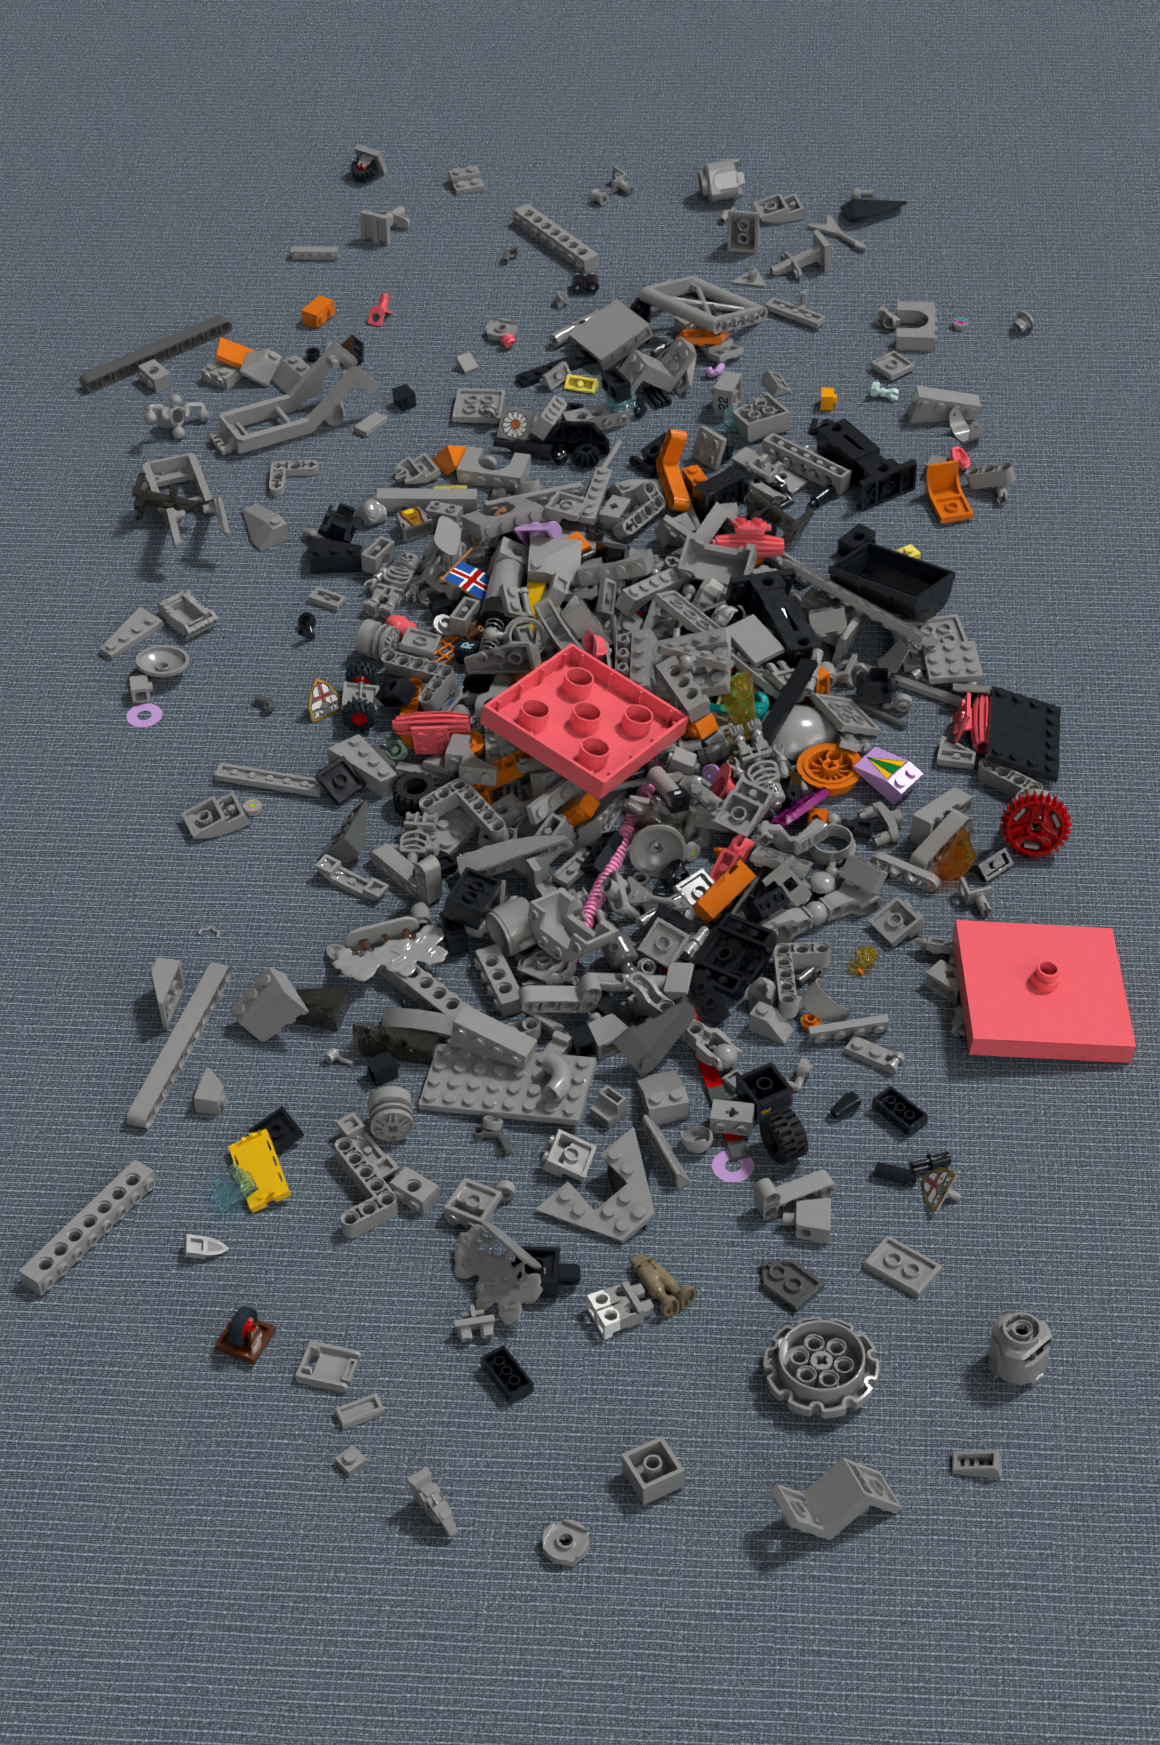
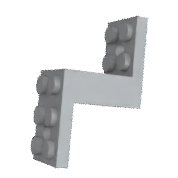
[619,336,697,404]
[656,502,738,548]
[770,1458,902,1541]

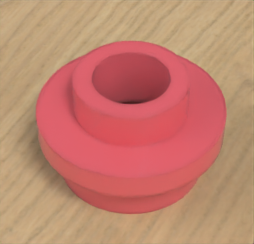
[501,333,516,348]

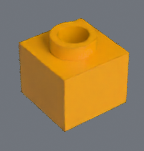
[820,387,837,411]

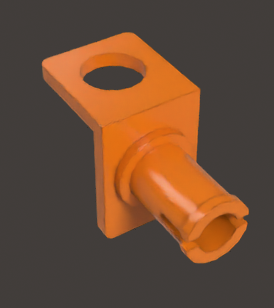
[806,808,829,827]

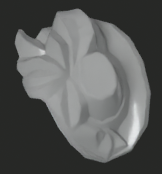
[711,604,738,628]

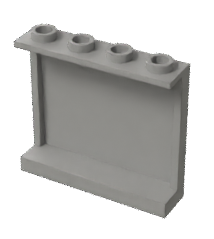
[568,299,653,370]

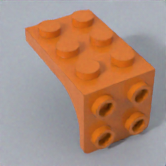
[925,460,974,524]

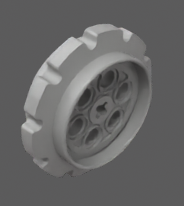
[763,1317,879,1418]

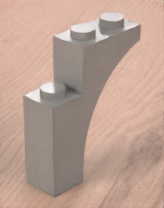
[533,597,585,652]
[445,734,498,786]

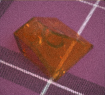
[936,826,976,881]

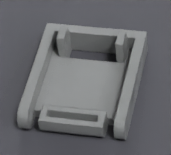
[295,1340,361,1393]

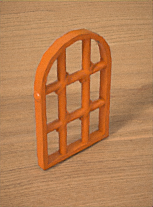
[427,636,463,665]

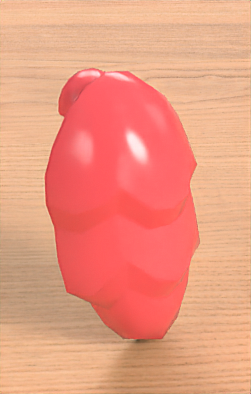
[950,446,970,470]
[385,614,417,639]

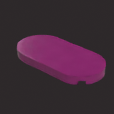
[770,787,829,827]

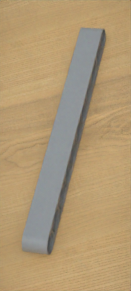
[127,962,232,1129]

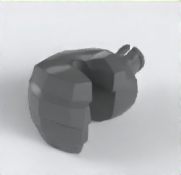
[692,738,730,767]

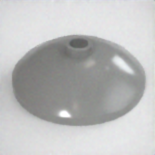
[136,645,189,678]
[629,824,687,877]

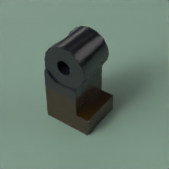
[780,769,802,808]

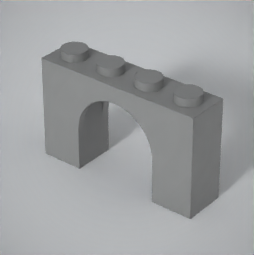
[896,301,938,351]
[457,446,531,491]
[461,496,542,541]
[577,548,655,587]

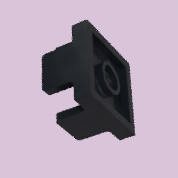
[318,503,361,543]
[855,667,898,704]

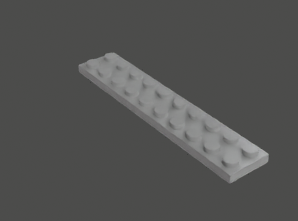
[781,560,939,648]
[653,590,806,703]

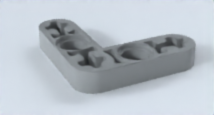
[269,460,319,496]

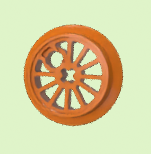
[797,743,862,796]

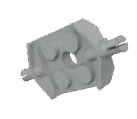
[515,948,579,986]

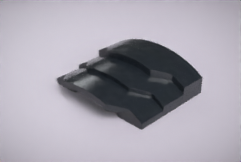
[691,912,778,1000]

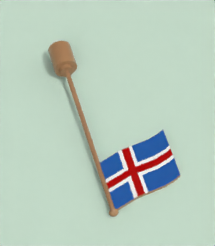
[438,506,507,602]

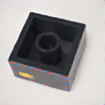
[736,1062,793,1121]

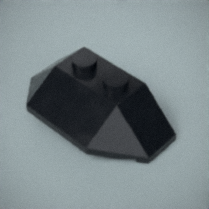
[544,421,610,455]

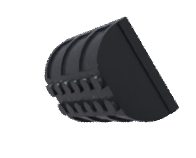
[828,542,956,623]

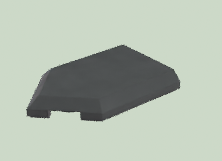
[761,1259,825,1311]

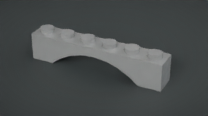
[614,565,692,616]

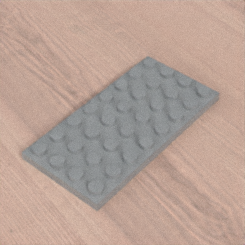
[418,1043,597,1126]

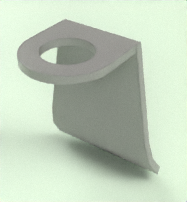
[877,638,920,674]

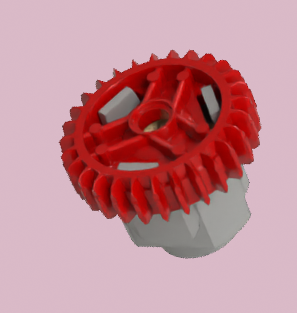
[1000,789,1072,860]

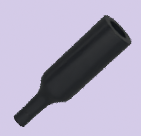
[493,438,555,461]

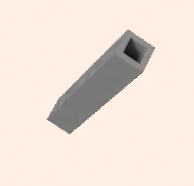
[374,488,478,512]

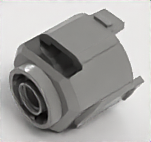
[698,159,745,202]
[989,1312,1052,1387]

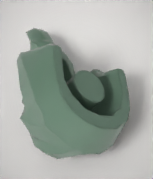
[384,734,408,762]

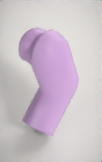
[704,362,725,378]

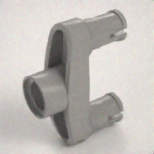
[856,801,904,847]
[600,871,640,921]

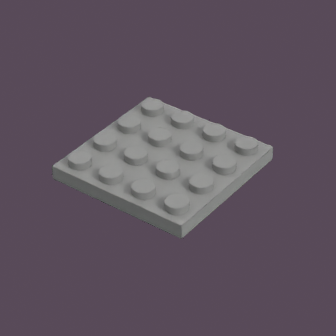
[890,614,968,673]

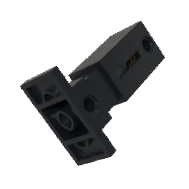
[817,418,917,512]
[724,568,822,669]

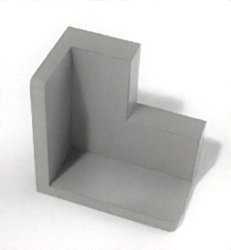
[526,853,557,899]

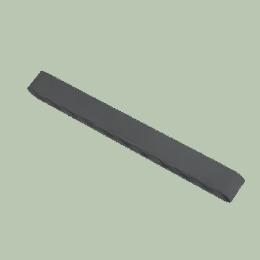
[79,315,232,392]

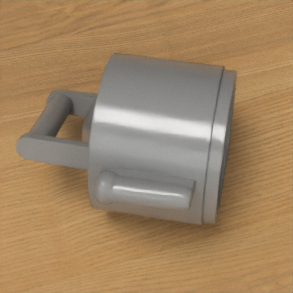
[485,896,538,957]

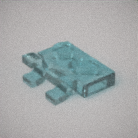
[604,384,637,413]
[212,1163,259,1214]

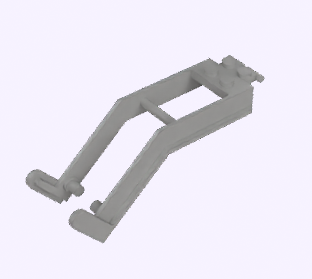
[208,341,379,455]
[142,453,230,549]

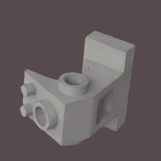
[762,855,812,907]

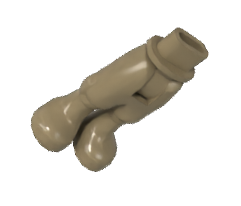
[630,1253,697,1317]

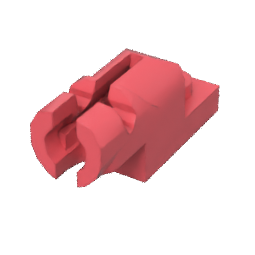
[709,834,755,882]

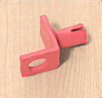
[367,292,393,327]

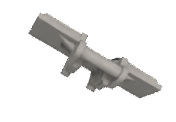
[731,447,807,495]

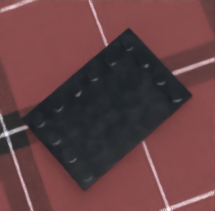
[985,686,1061,783]

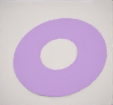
[126,703,162,727]
[712,1150,754,1182]

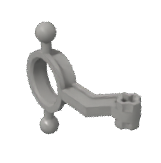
[484,616,557,654]
[756,813,856,880]

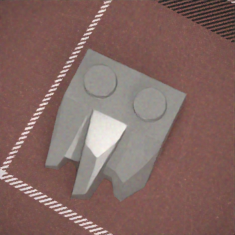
[699,338,744,363]
[395,452,441,484]

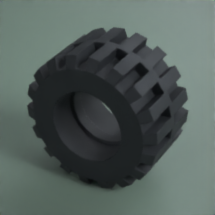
[392,771,439,818]
[759,1106,808,1165]

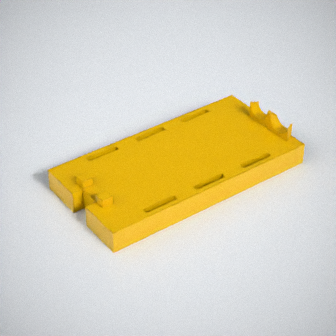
[228,1129,291,1213]

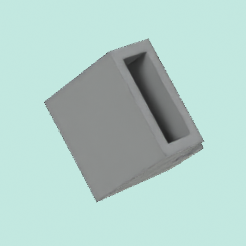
[590,1085,627,1129]

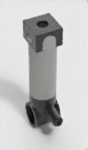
[630,756,690,814]

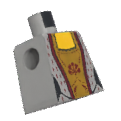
[397,507,434,542]

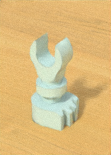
[870,382,899,401]

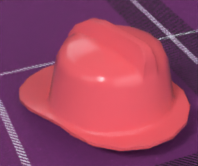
[581,631,608,660]
[711,762,736,801]

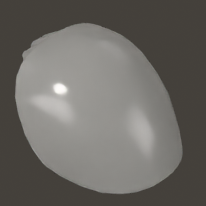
[760,704,838,761]

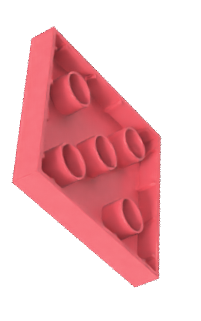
[480,643,689,800]
[952,920,1136,1063]

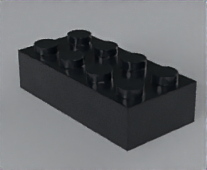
[579,830,624,876]
[872,1086,928,1136]
[480,1345,534,1404]

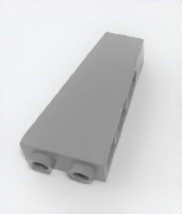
[513,811,577,879]

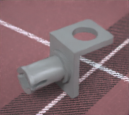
[611,166,634,195]
[661,737,702,765]
[957,877,992,916]

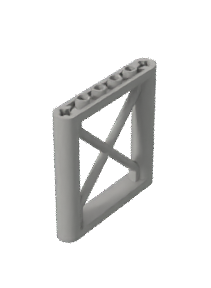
[640,276,768,334]

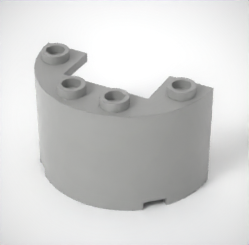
[528,888,619,961]

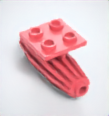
[711,517,784,558]
[952,692,989,754]
[392,711,471,755]

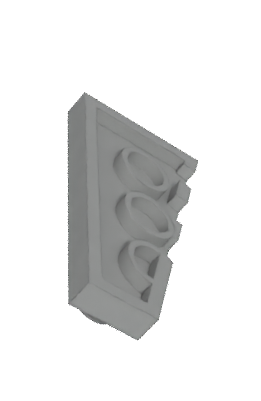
[100,607,164,661]

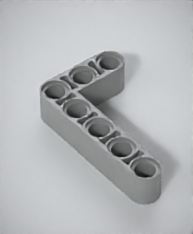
[381,651,458,712]
[419,778,509,844]
[369,843,443,906]
[773,942,831,1019]
[335,1137,398,1239]

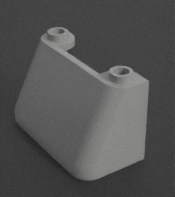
[677,532,757,586]

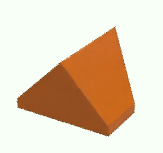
[432,445,467,476]

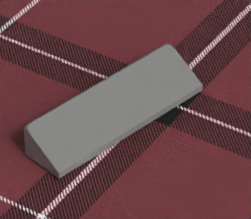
[643,1115,691,1188]

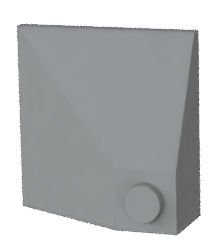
[527,537,582,586]

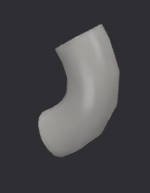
[542,1052,572,1102]

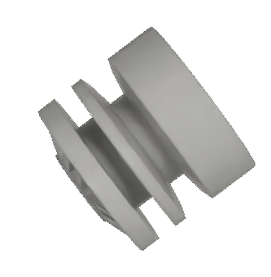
[355,619,400,661]
[368,1086,414,1141]

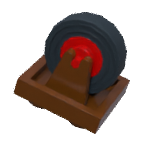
[214,1306,276,1365]

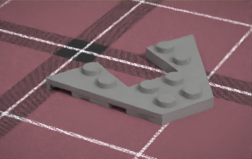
[535,1127,656,1243]

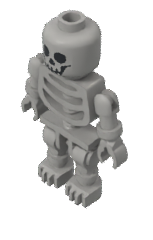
[363,552,421,619]
[727,719,789,810]

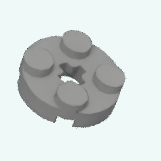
[486,318,517,341]
[542,1519,589,1567]

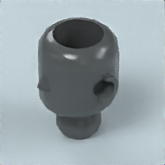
[601,932,638,974]

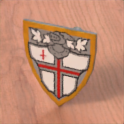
[308,678,342,723]
[922,1168,961,1212]

